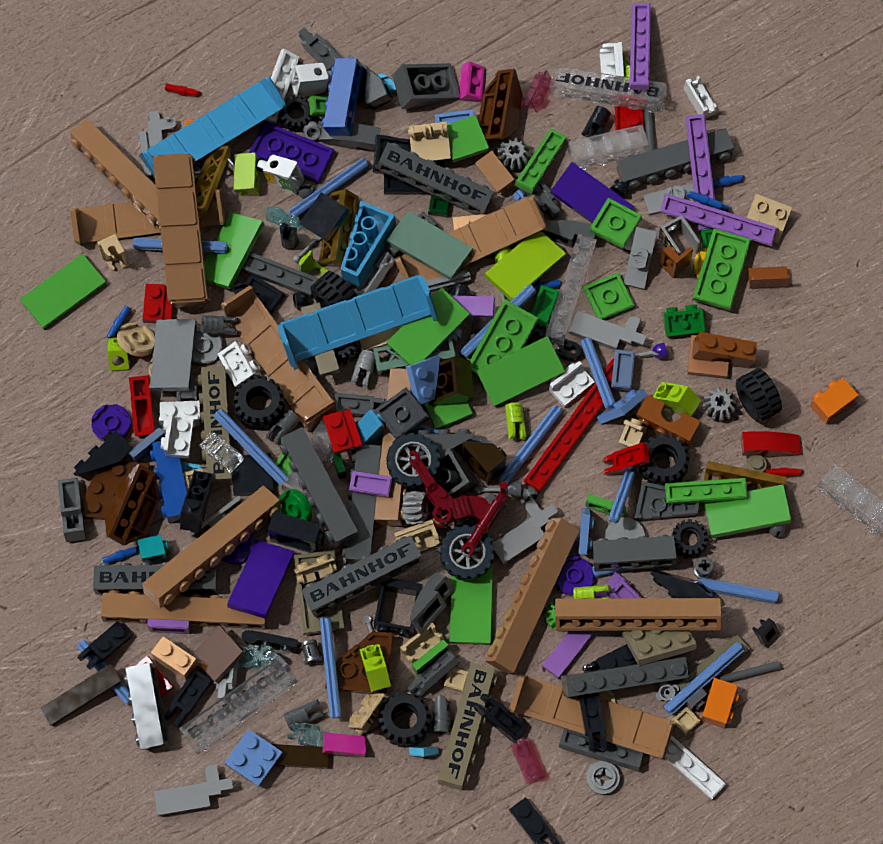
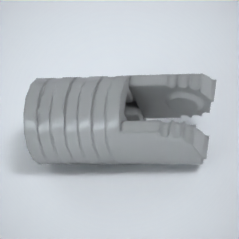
[350,350,376,388]

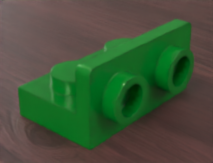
[661,304,705,337]

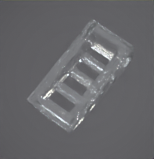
[199,431,243,473]

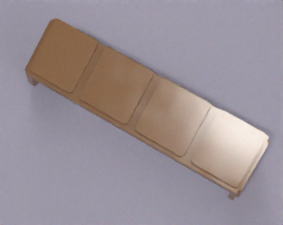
[153,154,211,309]
[70,189,226,244]
[395,194,547,280]
[221,286,336,432]
[509,674,675,760]

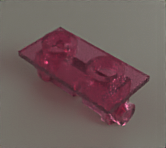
[523,70,553,112]
[510,738,546,784]

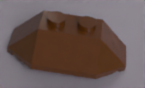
[478,68,523,141]
[105,464,160,546]

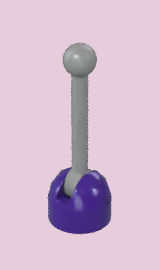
[634,343,667,359]

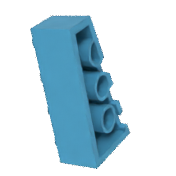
[341,201,397,288]

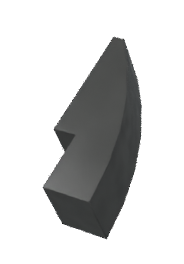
[319,123,381,151]
[541,220,597,248]
[58,477,86,542]
[410,572,454,634]

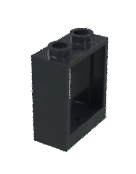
[268,511,325,553]
[374,578,423,637]

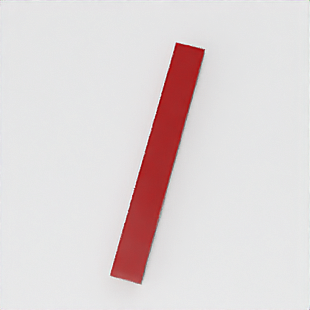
[523,358,616,493]

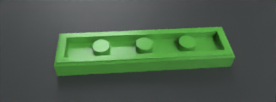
[515,128,567,194]
[665,478,747,505]

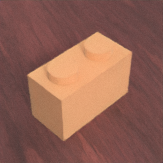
[151,637,198,681]

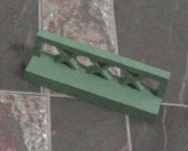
[373,335,455,376]

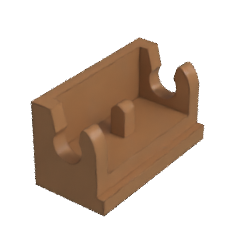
[475,151,515,195]

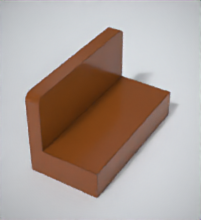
[660,245,693,278]
[748,266,791,289]

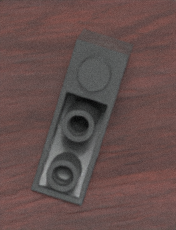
[414,429,475,456]

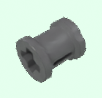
[176,383,198,401]
[694,557,714,579]
[299,639,322,665]

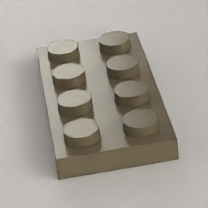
[294,550,344,635]

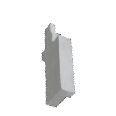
[139,111,176,180]
[569,311,646,350]
[493,498,558,566]
[154,764,233,816]

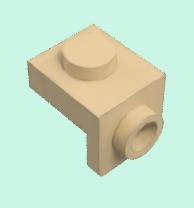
[619,418,647,447]

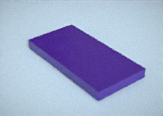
[249,121,335,184]
[549,162,635,224]
[227,540,294,619]

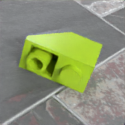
[653,382,701,416]
[360,644,391,692]

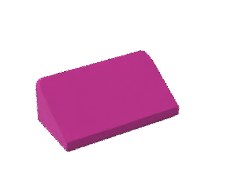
[459,61,485,102]
[323,732,366,757]

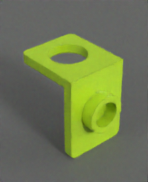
[298,250,328,279]
[107,338,129,371]

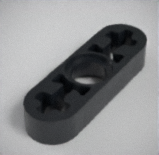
[526,329,581,362]

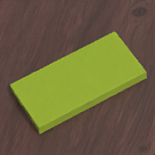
[484,230,566,301]

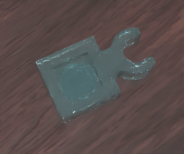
[265,207,300,228]
[239,645,274,669]
[287,723,320,747]

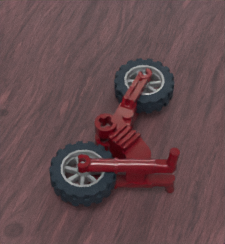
[386,433,509,581]

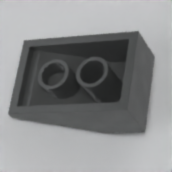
[392,63,460,109]
[407,448,479,512]

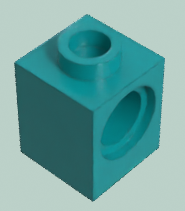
[137,535,169,563]

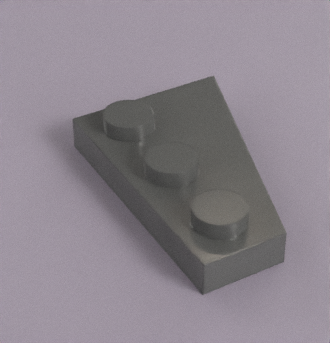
[634,481,700,521]

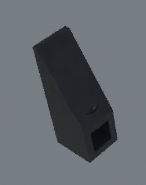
[348,55,393,110]
[73,431,133,476]
[180,470,214,533]
[650,570,715,598]

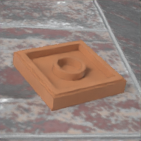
[687,335,729,379]

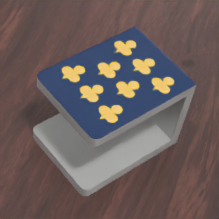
[658,215,700,256]

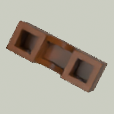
[692,332,757,368]
[636,395,701,447]

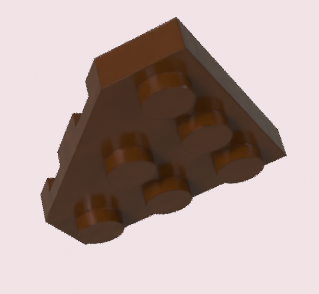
[325,631,393,695]

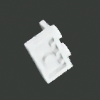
[218,341,262,388]
[549,361,595,408]
[159,401,200,428]
[161,412,194,459]

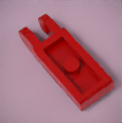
[603,442,649,476]

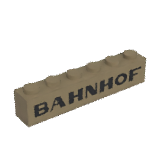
[198,366,233,486]
[438,662,498,790]

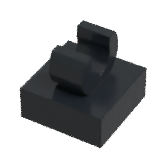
[752,618,780,647]

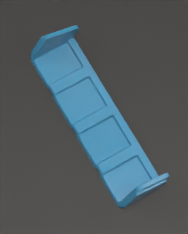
[139,76,286,178]
[277,275,438,370]

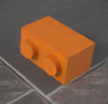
[810,378,858,424]
[700,678,740,728]

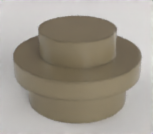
[746,455,767,472]

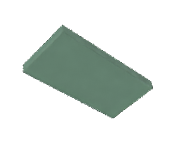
[386,211,473,280]

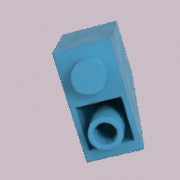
[356,409,384,445]

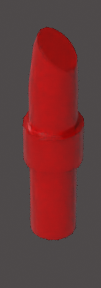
[165,83,202,97]
[765,467,803,477]

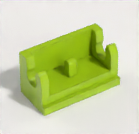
[234,153,260,196]

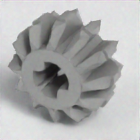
[498,137,530,171]
[703,387,737,422]
[402,491,430,525]

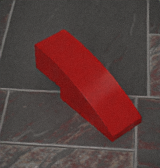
[129,375,155,436]
[740,431,801,457]

